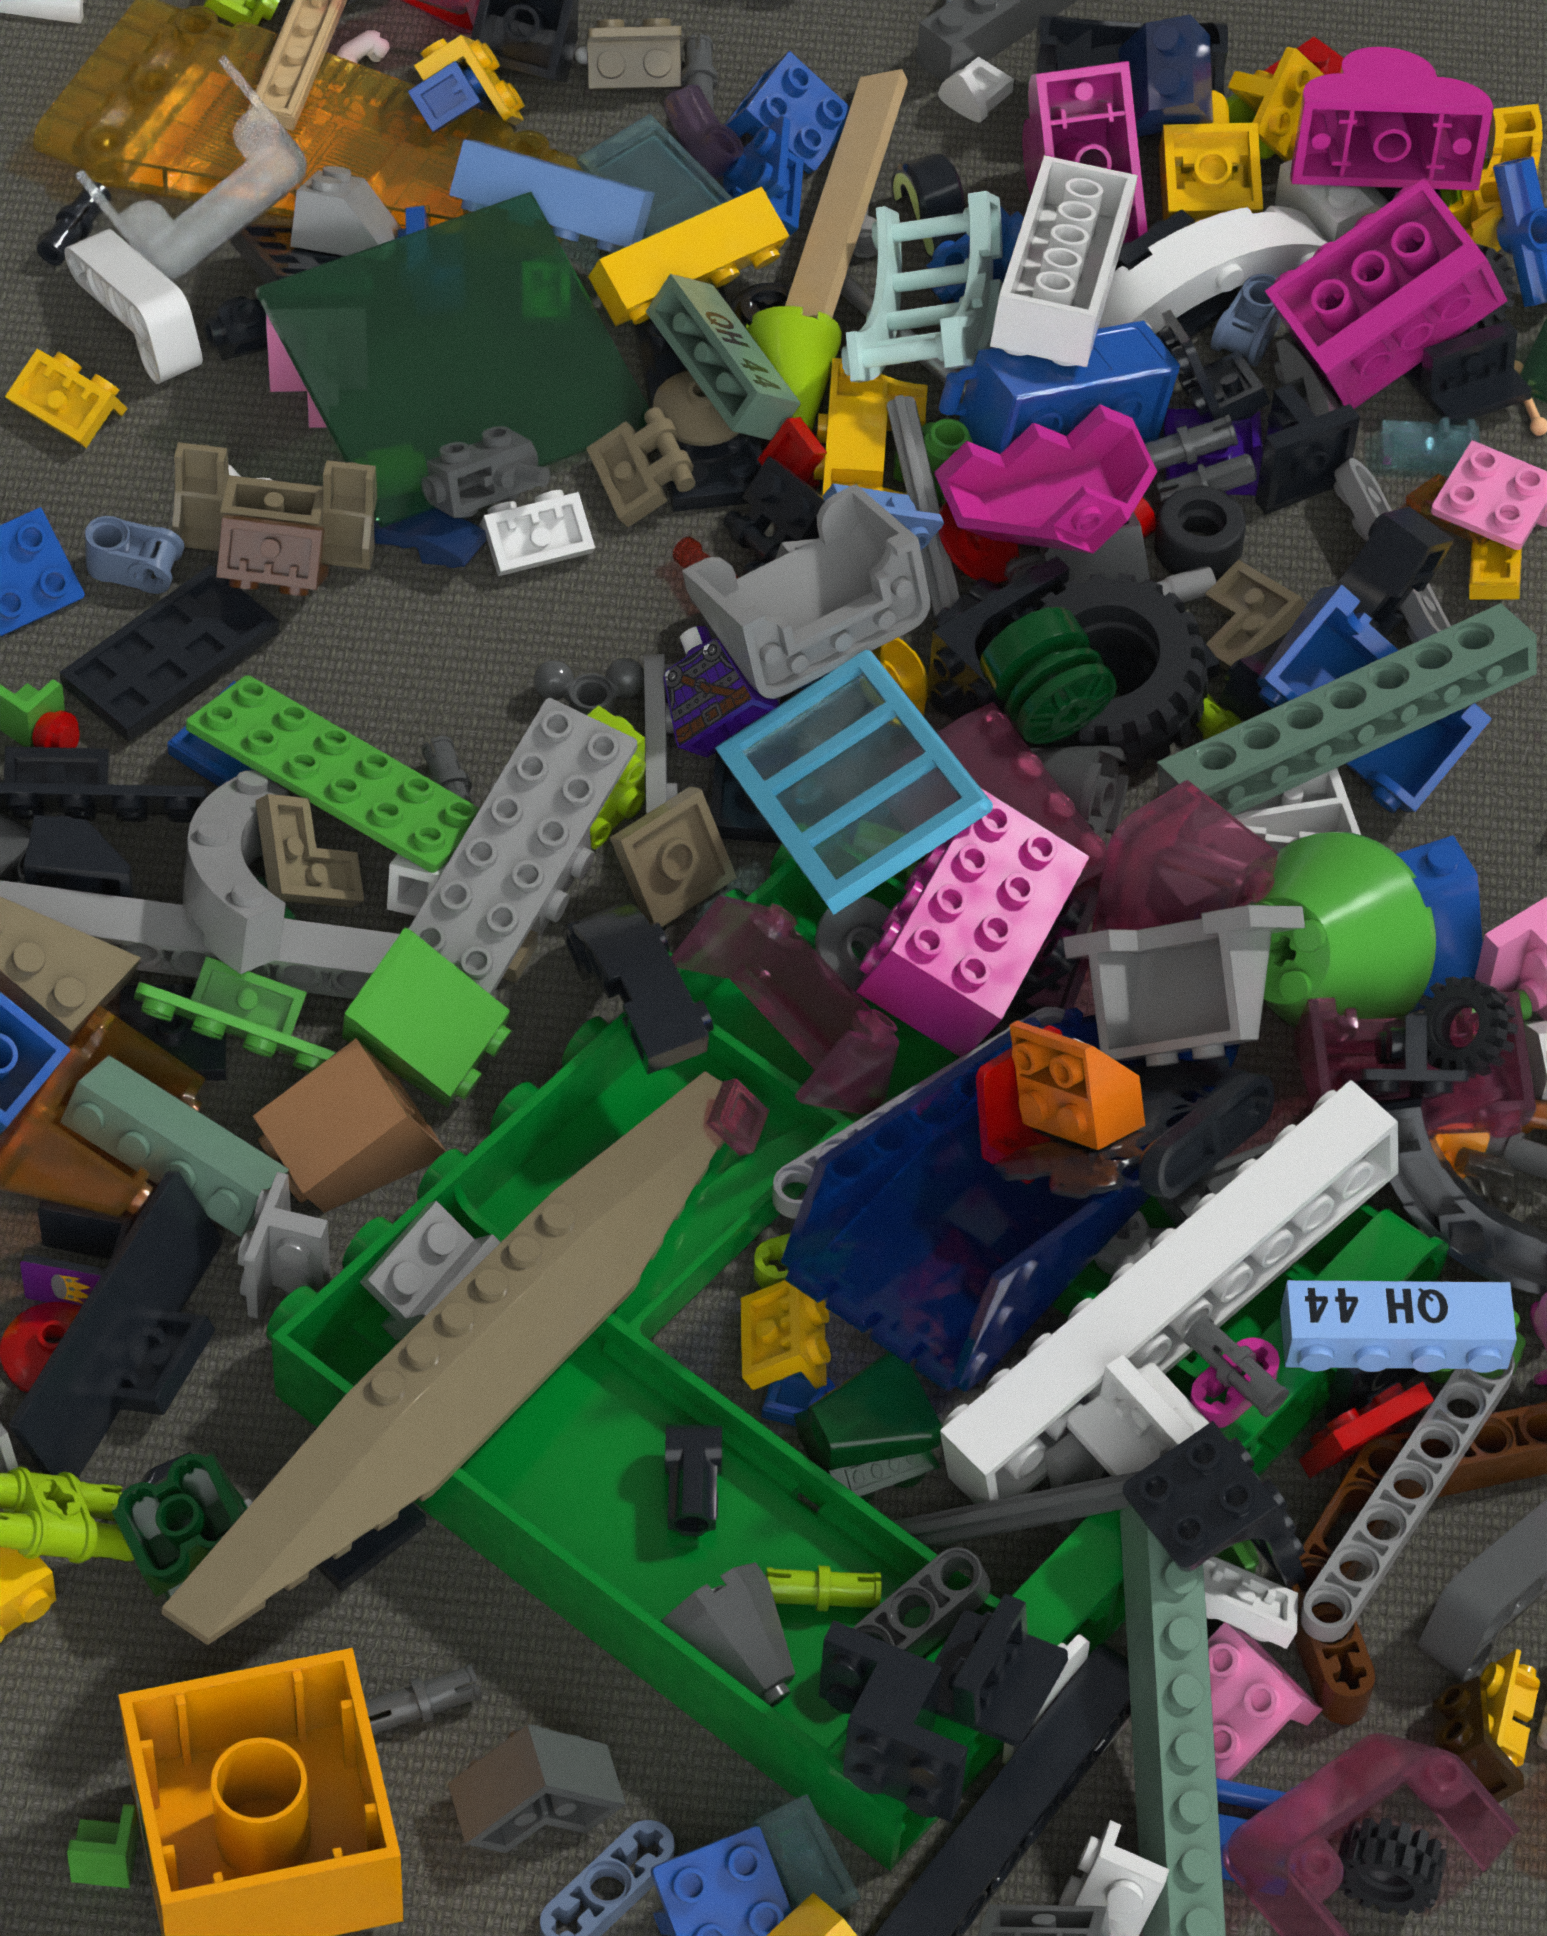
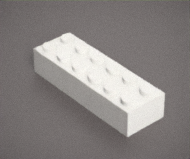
[990,155,1138,367]

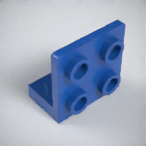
[719,51,850,174]
[0,507,85,637]

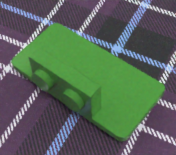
[134,956,337,1073]

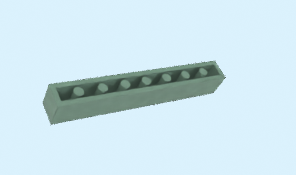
[1120,1505,1226,1936]

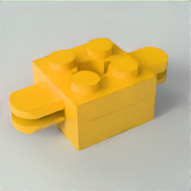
[1159,90,1263,222]

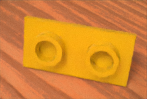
[1480,1649,1540,1767]

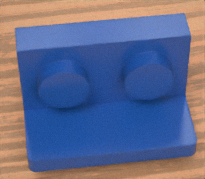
[719,116,804,236]
[651,1826,792,1936]

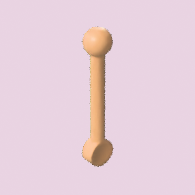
[1514,360,1547,436]

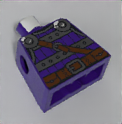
[663,626,780,758]

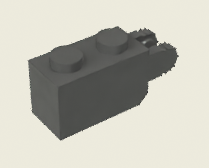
[1004,512,1150,584]

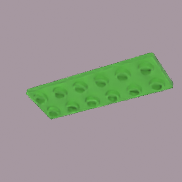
[186,675,480,873]

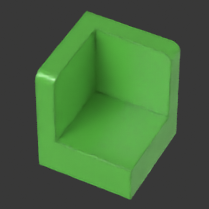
[0,679,65,747]
[67,1804,139,1888]

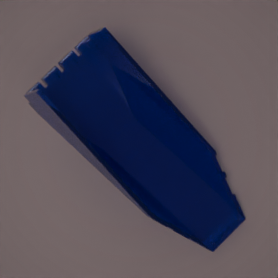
[781,1007,1240,1392]

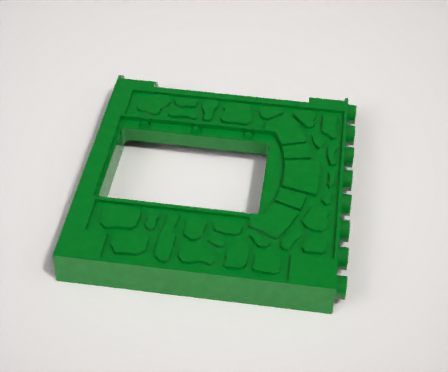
[266,827,1449,1871]

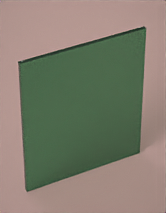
[255,191,650,528]

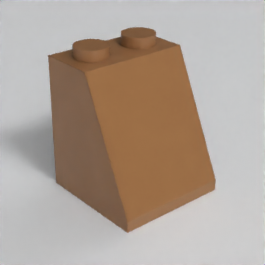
[253,1038,446,1213]

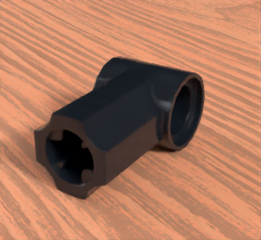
[665,1424,722,1536]

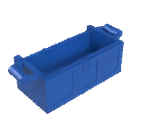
[938,320,1180,454]

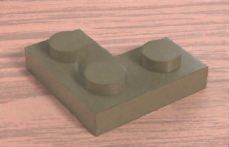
[1205,560,1306,672]
[255,794,364,908]

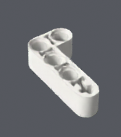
[64,229,203,384]

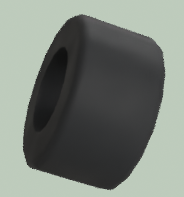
[1154,487,1246,579]

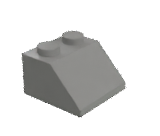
[290,166,401,263]

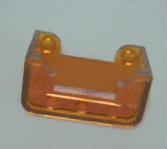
[0,1005,205,1217]

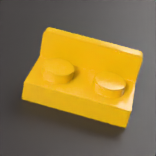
[5,348,128,448]
[741,1275,831,1390]

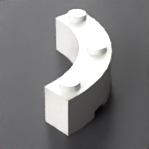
[1098,206,1328,334]

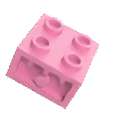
[1431,440,1547,550]
[1208,1622,1323,1781]

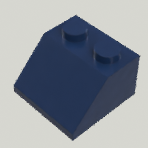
[1118,14,1213,137]

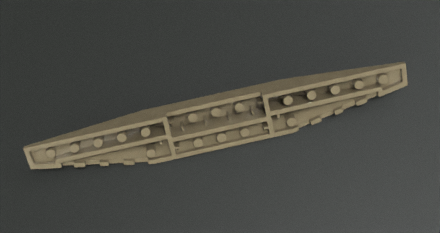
[161,1072,748,1645]

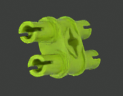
[0,1467,134,1564]

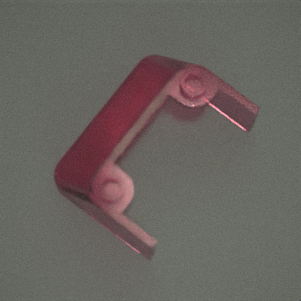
[671,895,899,1115]
[1223,1733,1520,1936]

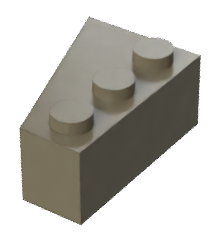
[0,897,141,1047]

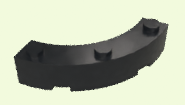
[1218,507,1454,721]
[562,901,714,1075]
[1375,1095,1547,1295]

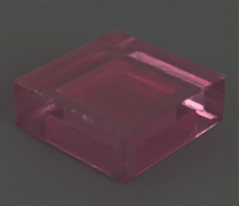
[706,1078,770,1156]

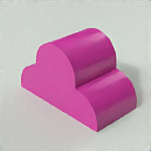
[1290,47,1494,190]
[1022,61,1148,244]

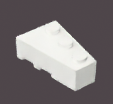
[1181,768,1361,872]

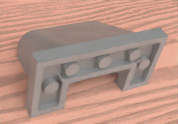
[1063,905,1305,1067]

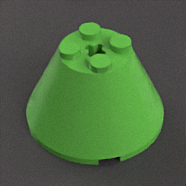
[1245,831,1436,1042]

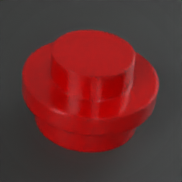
[32,710,80,748]

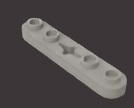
[1334,458,1451,643]
[644,654,678,814]

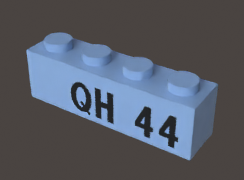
[1280,1280,1517,1373]

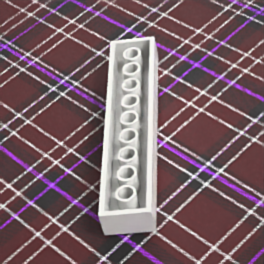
[940,1080,1398,1504]

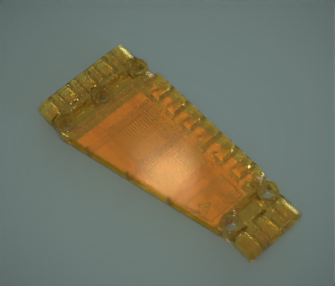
[33,0,601,263]

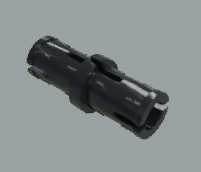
[36,181,112,266]

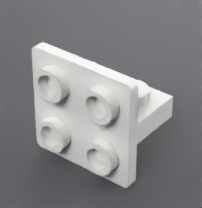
[1066,1354,1209,1476]

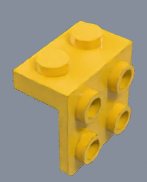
[414,35,525,125]

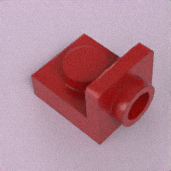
[757,417,827,490]

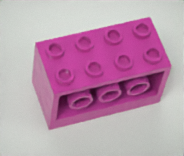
[1265,178,1508,409]

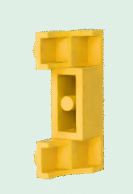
[814,358,928,496]

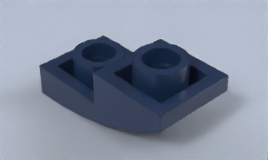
[374,500,487,568]

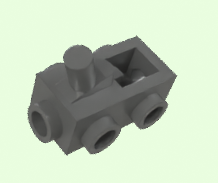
[421,426,550,518]

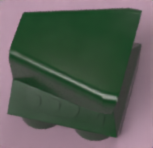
[794,1348,943,1502]
[111,1451,248,1601]

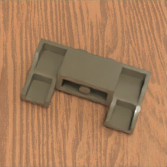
[172,442,377,570]

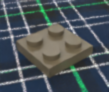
[610,786,737,927]

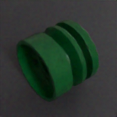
[979,607,1117,744]

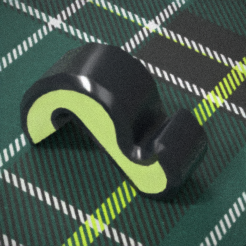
[891,154,966,259]

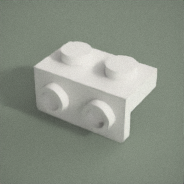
[1058,1820,1169,1936]

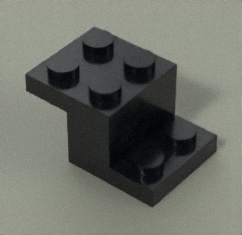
[819,1620,968,1823]

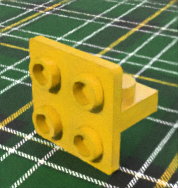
[1228,47,1324,162]

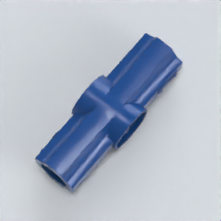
[1493,156,1547,307]

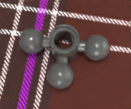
[534,658,644,715]

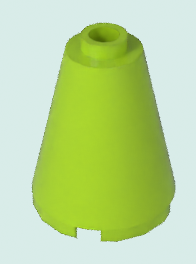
[745,306,842,432]

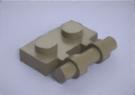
[586,407,696,527]

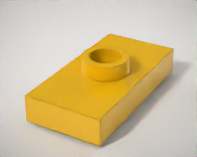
[1469,533,1522,600]

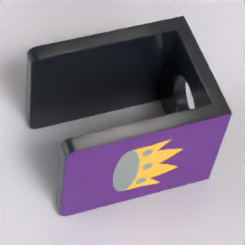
[20,1201,133,1306]

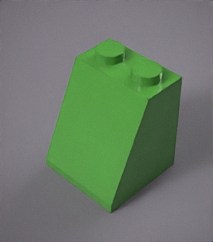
[342,927,512,1108]

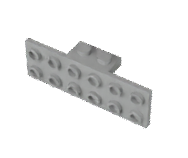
[409,698,637,995]

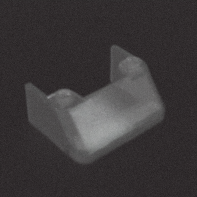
[75,55,308,281]

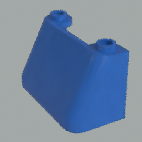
[1256,584,1492,813]

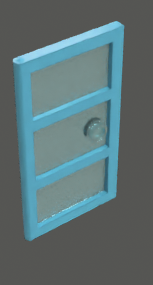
[715,650,993,915]

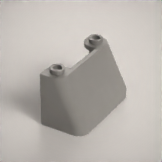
[682,484,931,699]

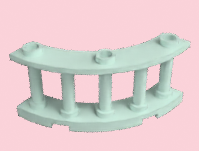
[841,191,1002,383]

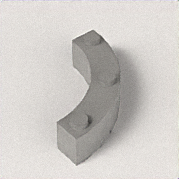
[182,769,288,974]

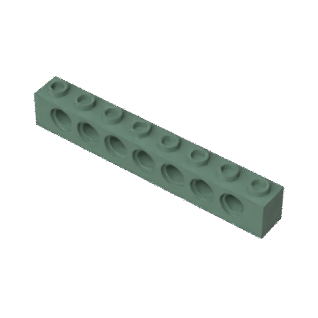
[1157,603,1537,835]

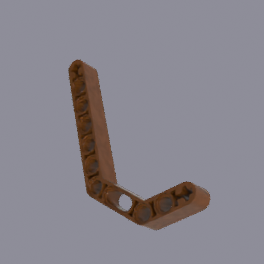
[1285,1402,1547,1725]

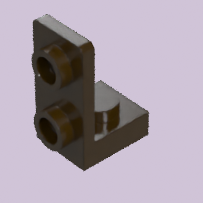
[1432,1676,1524,1816]

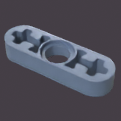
[540,1820,675,1936]

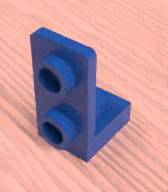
[408,61,492,133]

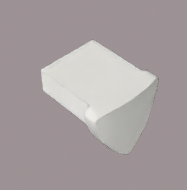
[938,57,1014,123]

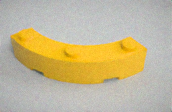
[1448,104,1543,252]

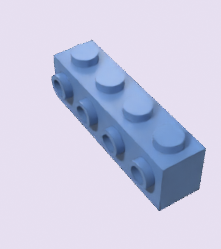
[449,139,655,253]

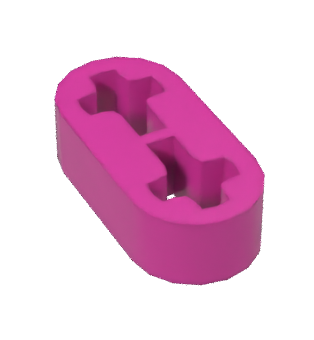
[1190,1337,1280,1428]

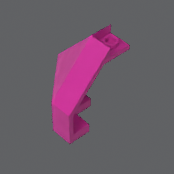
[934,404,1158,554]

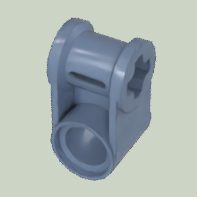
[1211,274,1281,367]
[85,516,185,594]

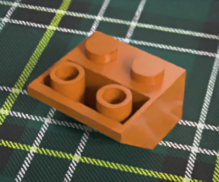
[1010,1021,1146,1150]

